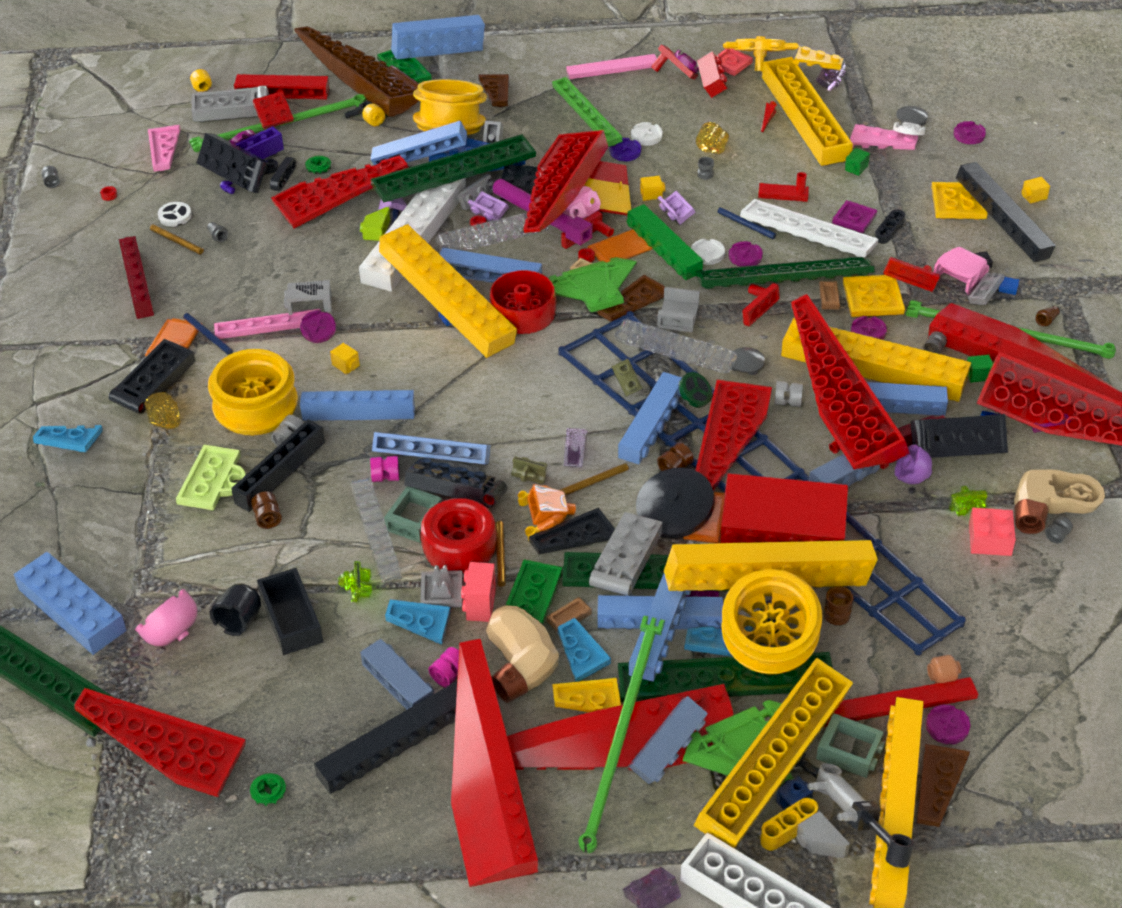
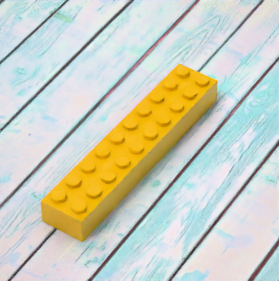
[762,56,853,166]
[379,224,517,358]
[781,318,971,402]
[664,540,878,591]
[693,658,853,849]
[869,697,923,908]

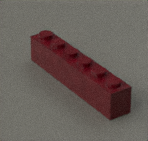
[118,236,154,319]

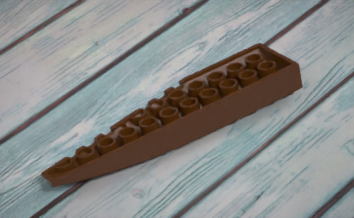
[294,26,419,117]

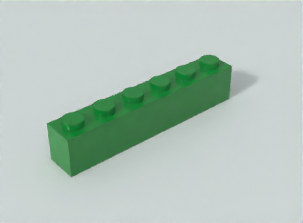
[626,204,704,280]

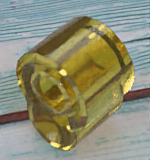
[695,122,729,154]
[145,392,181,429]

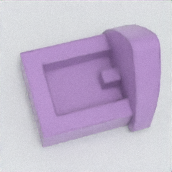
[379,197,407,211]

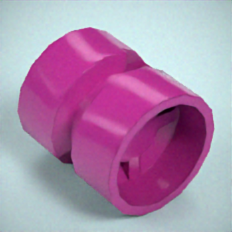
[370,456,399,482]
[428,647,459,687]

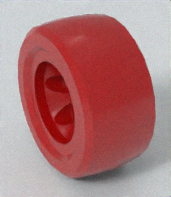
[490,270,556,334]
[421,498,497,574]

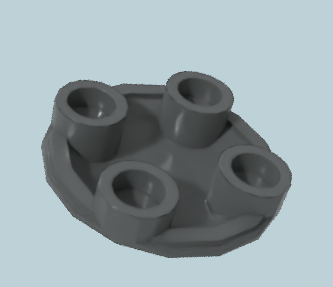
[896,106,928,126]
[729,347,765,375]

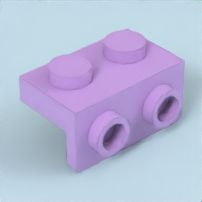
[468,191,509,223]
[658,191,696,224]

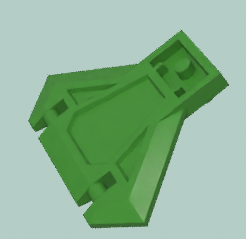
[549,257,637,313]
[683,700,794,788]

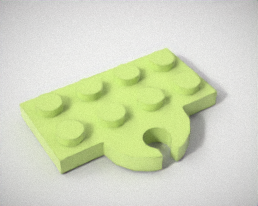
[176,445,246,511]

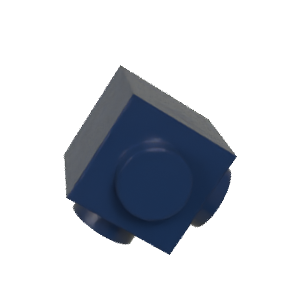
[776,776,813,810]

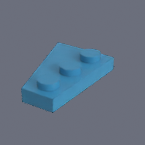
[385,599,451,645]
[557,618,611,682]

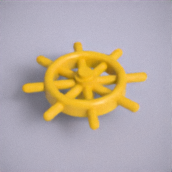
[723,36,799,71]

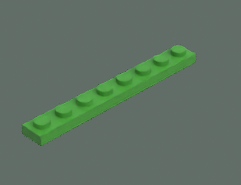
[552,77,622,147]

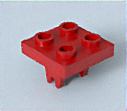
[253,91,294,129]

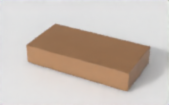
[819,281,840,309]
[546,597,592,633]

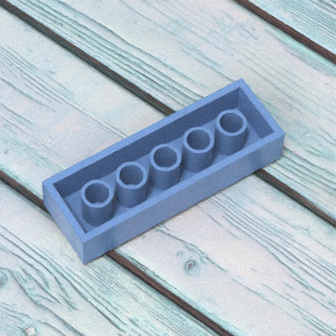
[391,15,485,59]
[13,552,126,655]

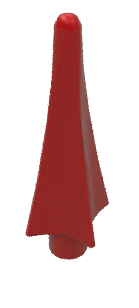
[761,101,777,132]

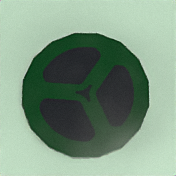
[678,372,713,408]

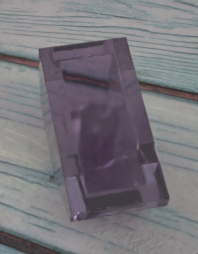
[563,428,588,468]

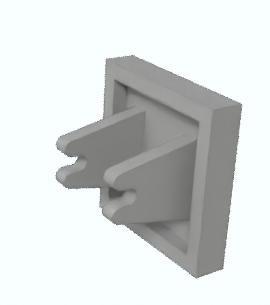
[420,565,463,608]

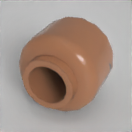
[927,655,961,683]

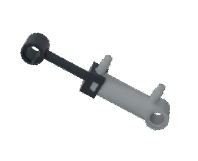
[808,763,914,868]

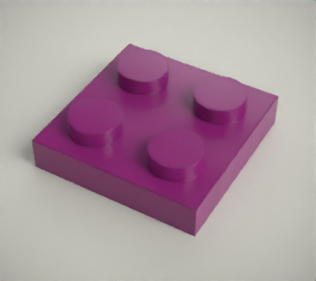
[832,200,877,234]

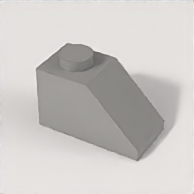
[483,121,504,143]
[796,811,850,858]

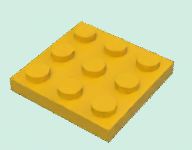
[931,182,987,220]
[843,275,905,317]

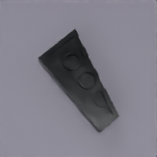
[529,507,615,555]

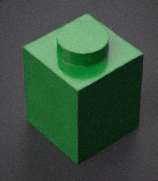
[845,148,870,176]
[967,355,994,383]

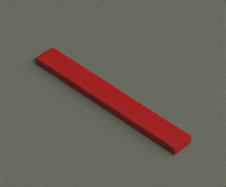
[824,677,978,727]

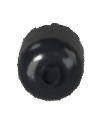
[209,583,261,636]

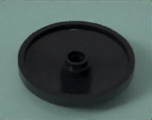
[636,468,715,539]

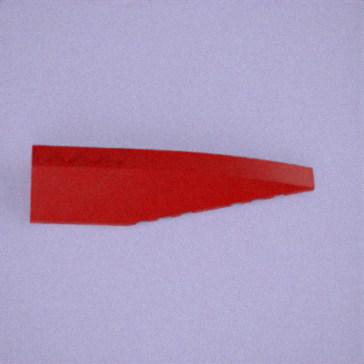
[791,294,909,470]

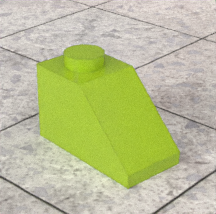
[360,207,391,241]

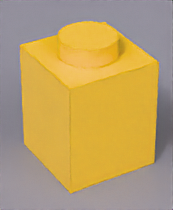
[640,176,665,201]
[1021,176,1050,204]
[330,342,360,375]

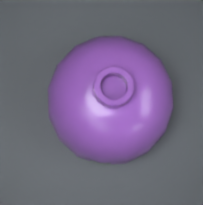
[895,445,932,485]

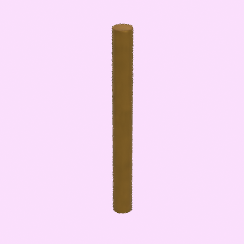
[150,224,204,255]
[560,463,629,496]
[496,521,506,587]

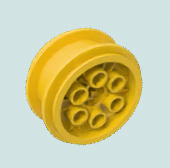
[413,79,487,135]
[208,349,298,435]
[722,569,822,674]

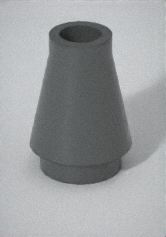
[207,222,228,242]

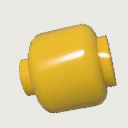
[190,69,212,92]
[362,104,385,127]

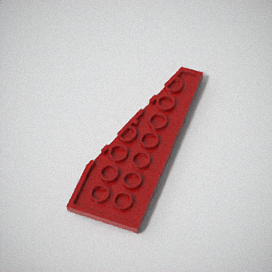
[271,156,409,229]
[695,380,772,491]
[74,688,246,797]

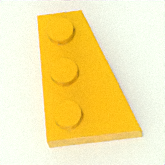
[793,46,844,70]
[552,678,621,712]

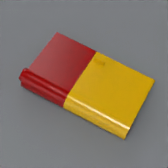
[584,161,631,219]

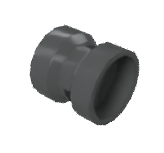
[697,157,714,180]
[41,166,60,188]
[923,331,947,354]
[1045,516,1073,544]

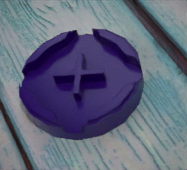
[609,138,641,161]

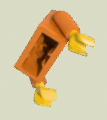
[518,484,576,541]

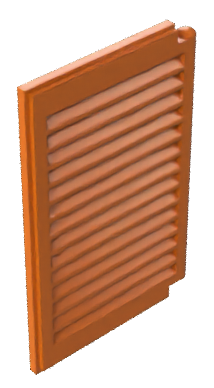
[587,229,652,262]
[145,318,203,356]
[683,492,725,544]

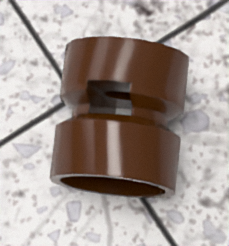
[657,443,694,472]
[251,491,282,529]
[824,586,853,626]

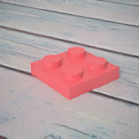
[718,49,753,76]

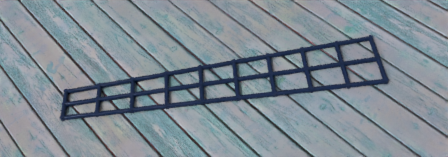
[558,311,966,656]

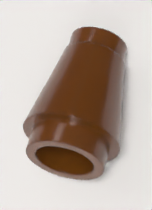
[1035,306,1060,326]

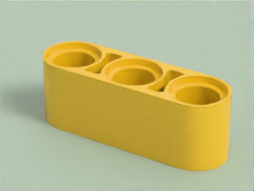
[760,798,818,851]

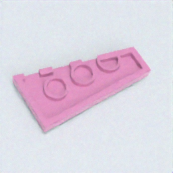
[850,124,918,150]
[148,125,181,172]

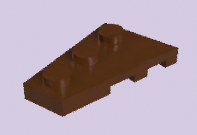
[478,74,509,107]

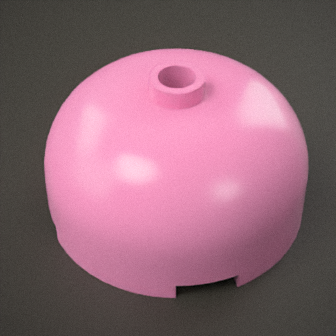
[135,589,197,646]

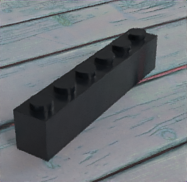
[231,419,325,512]

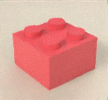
[969,508,1016,556]
[461,562,496,622]

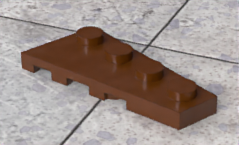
[598,275,665,322]
[917,744,970,827]

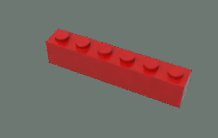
[234,74,330,100]

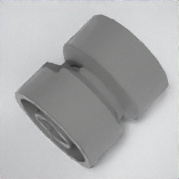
[774,381,803,407]
[271,415,304,447]

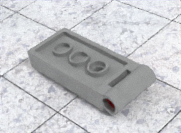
[192,86,269,122]
[589,512,663,596]

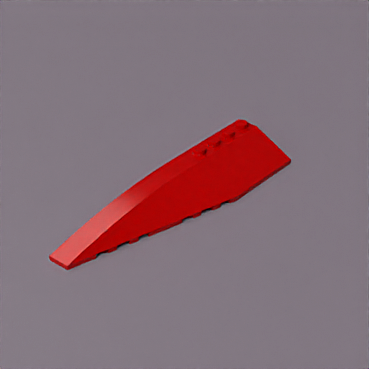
[523,130,608,233]
[928,303,1122,402]
[976,352,1122,446]
[451,639,538,887]
[507,684,734,770]

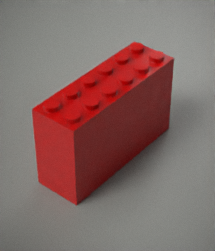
[720,473,848,544]

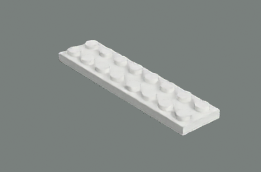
[740,199,878,258]

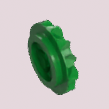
[305,156,331,174]
[250,773,286,806]

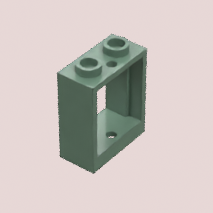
[384,486,442,543]
[816,713,886,778]

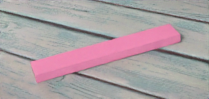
[566,54,657,79]
[214,309,320,339]

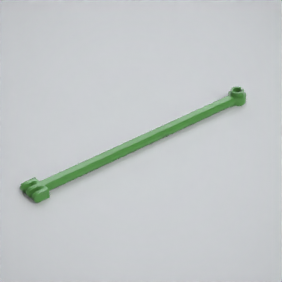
[189,94,366,152]
[905,300,1116,359]
[578,615,665,853]

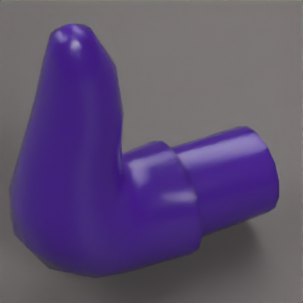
[220,180,235,194]

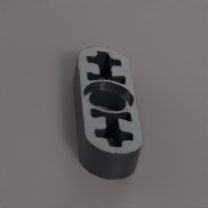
[270,156,296,191]
[875,209,905,244]

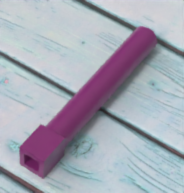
[493,179,592,246]

